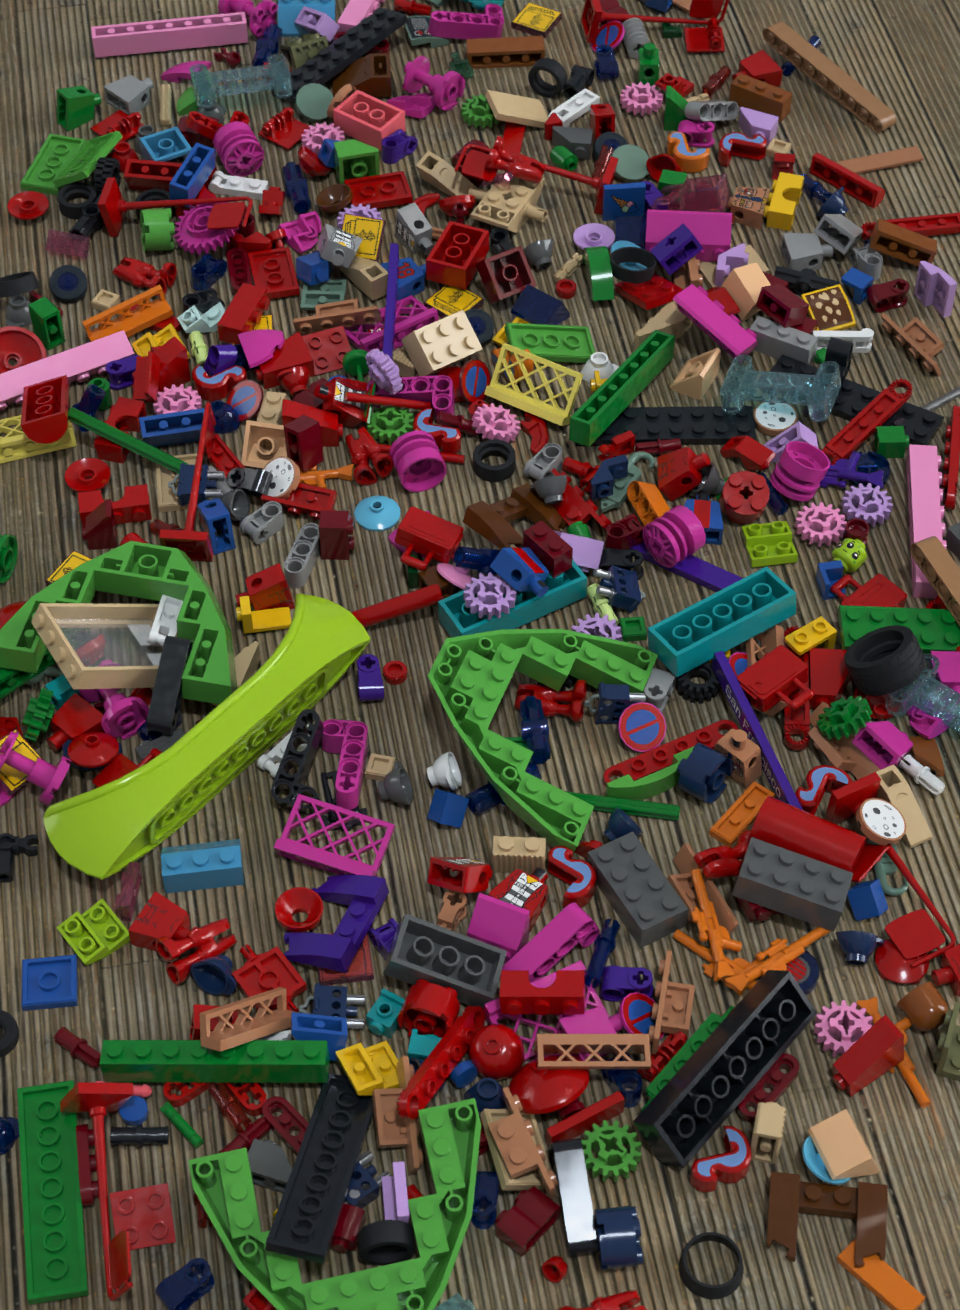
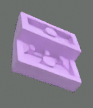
[914,260,957,318]
[382,1161,409,1223]

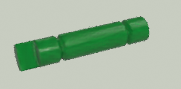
[160,1101,204,1149]

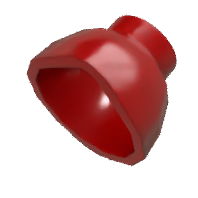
[106,142,139,173]
[646,153,682,182]
[276,366,310,398]

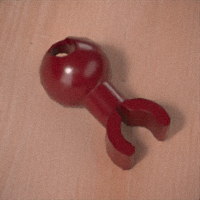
[214,47,241,67]
[452,202,468,225]

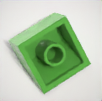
[334,139,380,184]

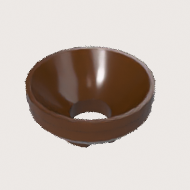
[316,184,353,215]

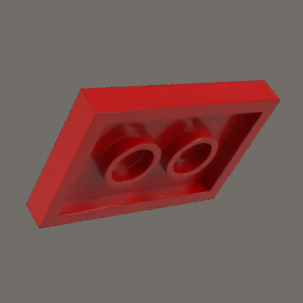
[344,171,413,209]
[248,247,300,299]
[615,273,683,310]

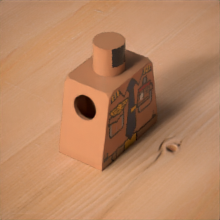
[720,187,770,230]
[714,729,762,790]

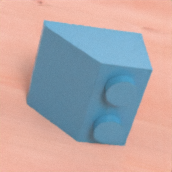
[139,126,192,162]

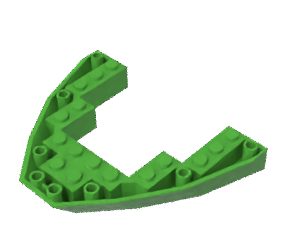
[0,541,238,704]
[427,629,658,852]
[188,1098,481,1310]

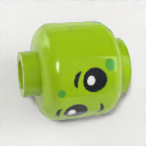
[832,538,867,573]

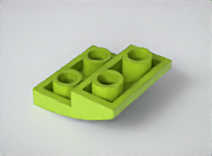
[741,521,798,568]
[56,898,130,966]

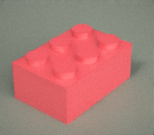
[333,90,406,151]

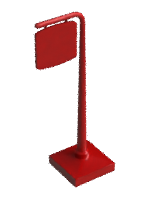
[580,0,729,44]
[454,144,619,215]
[97,177,253,237]
[159,402,216,562]
[825,772,956,968]
[60,1082,134,1301]

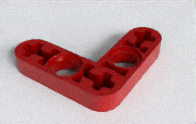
[185,111,250,140]
[163,1082,267,1116]

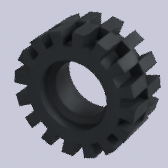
[94,157,121,194]
[675,660,720,704]

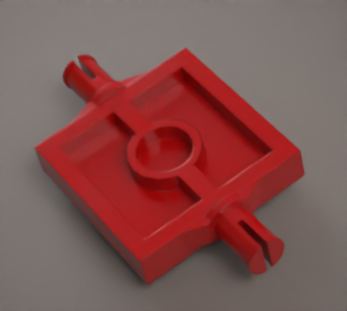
[232,944,307,1013]

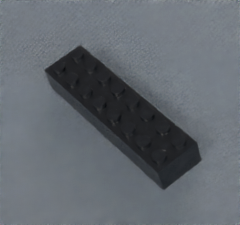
[633,970,817,1168]

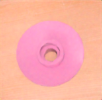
[436,563,472,590]

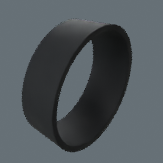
[610,247,657,283]
[0,271,40,298]
[679,1232,744,1299]

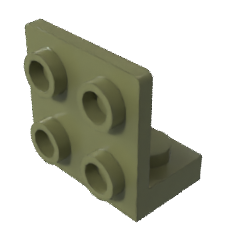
[280,33,329,69]
[933,1001,960,1082]

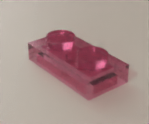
[45,229,90,258]
[115,862,143,922]

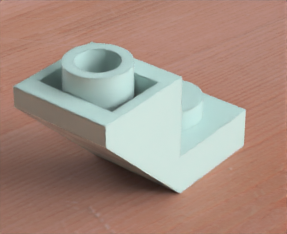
[177,302,226,333]

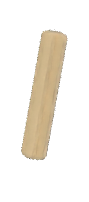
[160,83,171,126]

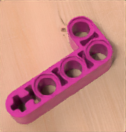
[428,3,504,39]
[367,375,455,420]
[321,719,368,810]
[500,903,600,983]

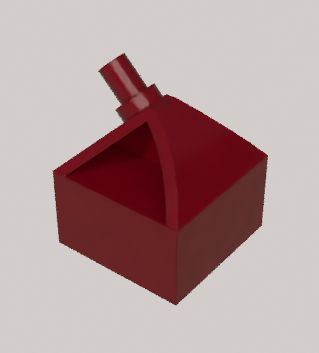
[476,246,537,304]

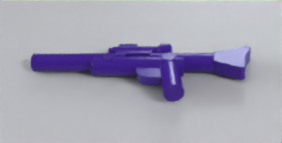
[819,451,884,490]

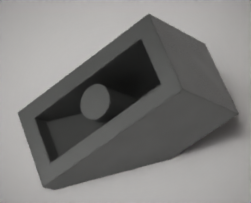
[552,126,593,160]
[248,1138,292,1193]

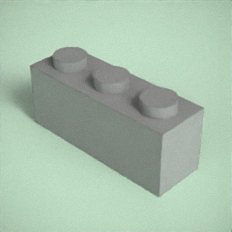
[750,316,818,365]

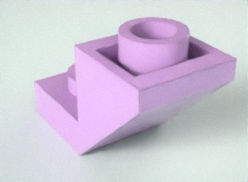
[715,243,749,286]

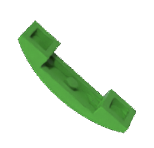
[606,746,694,800]

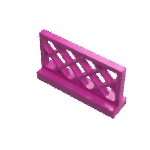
[344,295,439,352]
[274,794,395,877]
[483,960,610,1062]

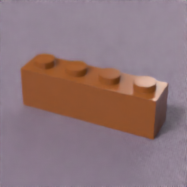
[466,36,545,69]

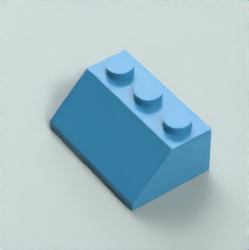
[278,0,337,37]
[161,839,244,894]

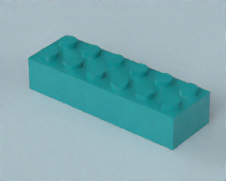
[438,559,587,637]
[647,566,796,677]

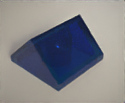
[613,216,647,249]
[511,284,570,325]

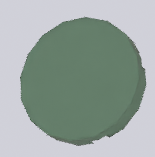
[295,83,334,123]
[612,145,649,183]

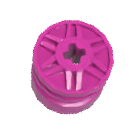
[213,121,265,177]
[390,430,446,492]
[770,441,830,502]
[643,505,706,568]

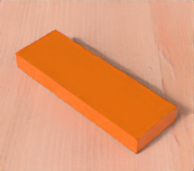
[709,781,775,847]
[836,1239,926,1310]

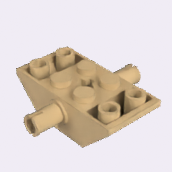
[468,171,548,234]

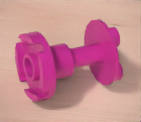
[218,0,278,37]
[402,55,465,111]
[79,660,149,740]
[0,731,72,805]

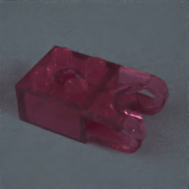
[651,174,731,212]

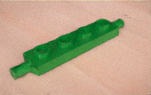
[640,1005,734,1112]

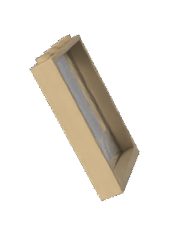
[31,603,177,689]

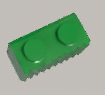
[28,297,66,350]

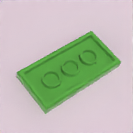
[53,131,122,187]
[20,134,87,195]
[504,323,595,363]

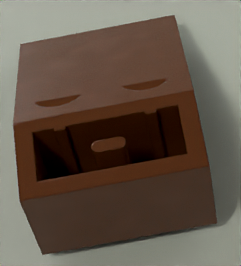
[332,53,392,98]

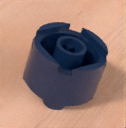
[677,743,733,803]
[594,1206,643,1270]

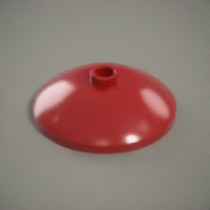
[0,326,47,374]
[508,1054,590,1114]

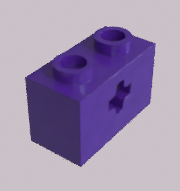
[650,223,704,275]

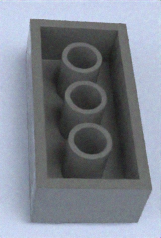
[587,832,688,948]
[732,837,853,932]
[383,913,507,1009]

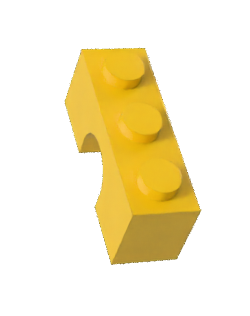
[764,172,804,231]

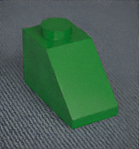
[664,86,692,131]

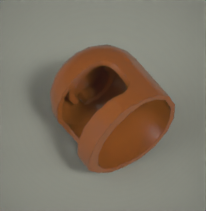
[897,982,948,1031]

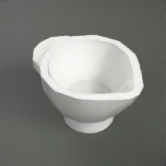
[580,352,619,383]
[427,751,462,790]

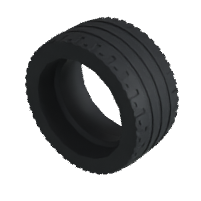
[844,625,926,696]

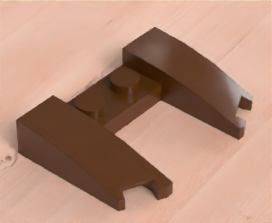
[463,483,566,549]
[766,1171,888,1268]

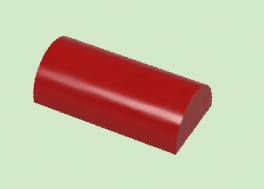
[21,375,69,444]
[748,796,867,872]

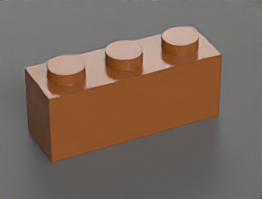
[729,73,792,123]
[869,219,937,267]

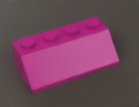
[645,209,732,262]
[673,284,758,364]

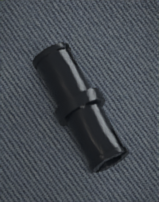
[110,1124,169,1147]

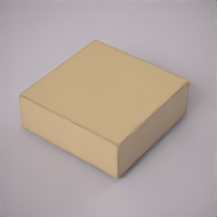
[766,138,791,157]
[91,289,121,311]
[365,753,396,781]

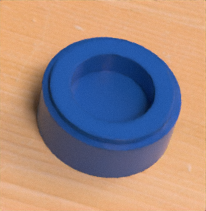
[450,1060,478,1088]
[119,1096,149,1126]

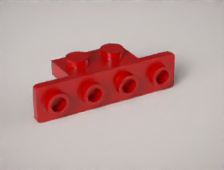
[551,468,612,530]
[260,483,353,521]

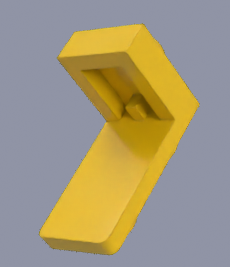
[236,596,291,634]
[785,616,837,655]

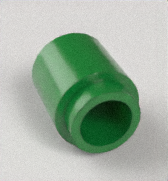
[550,146,578,171]
[87,378,112,411]

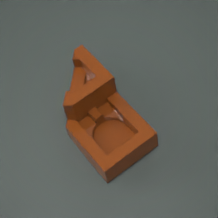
[909,736,945,777]

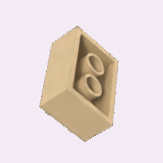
[401,310,483,376]

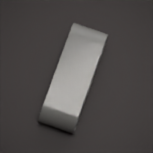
[685,100,739,121]
[284,523,321,588]

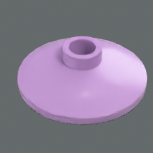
[573,223,615,250]

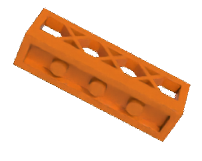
[82,284,174,342]

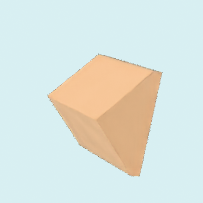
[721,262,771,322]
[670,348,721,400]
[241,420,287,468]
[808,1109,880,1180]

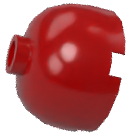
[469,1024,525,1080]

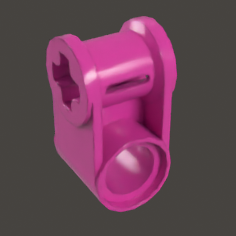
[677,120,715,148]

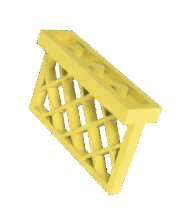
[484,343,583,426]
[0,415,77,464]

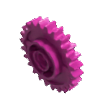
[174,202,239,255]

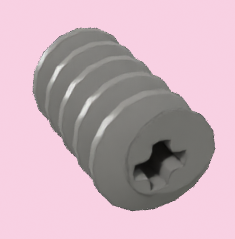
[622,17,650,59]

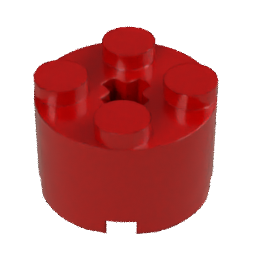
[719,471,770,524]
[397,979,460,1038]

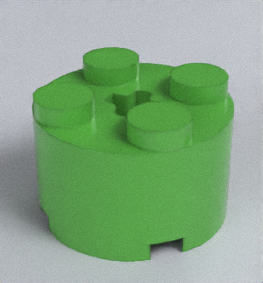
[140,208,175,252]

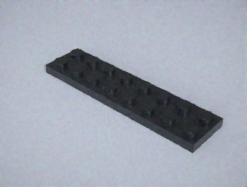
[270,7,408,103]
[762,354,944,445]
[574,406,756,446]
[265,1073,374,1263]

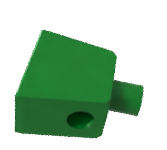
[637,43,659,89]
[57,86,102,132]

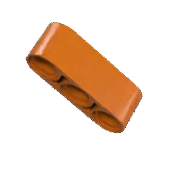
[627,480,670,526]

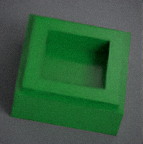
[619,616,647,642]

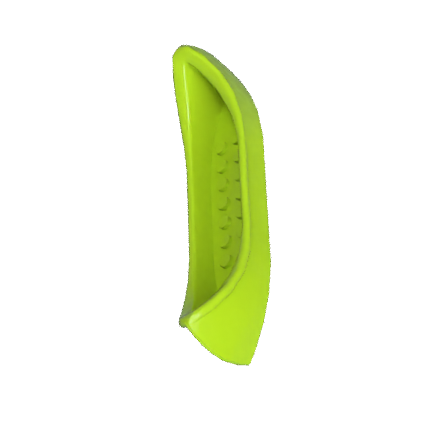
[43,593,371,880]

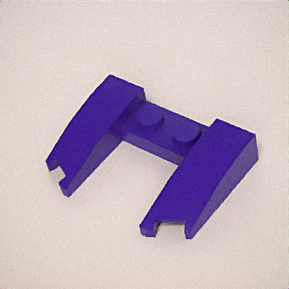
[284,874,389,973]

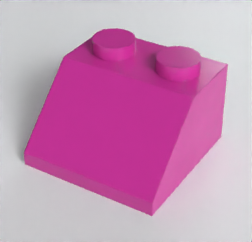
[467,893,530,963]

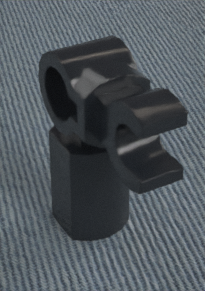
[0,833,38,882]

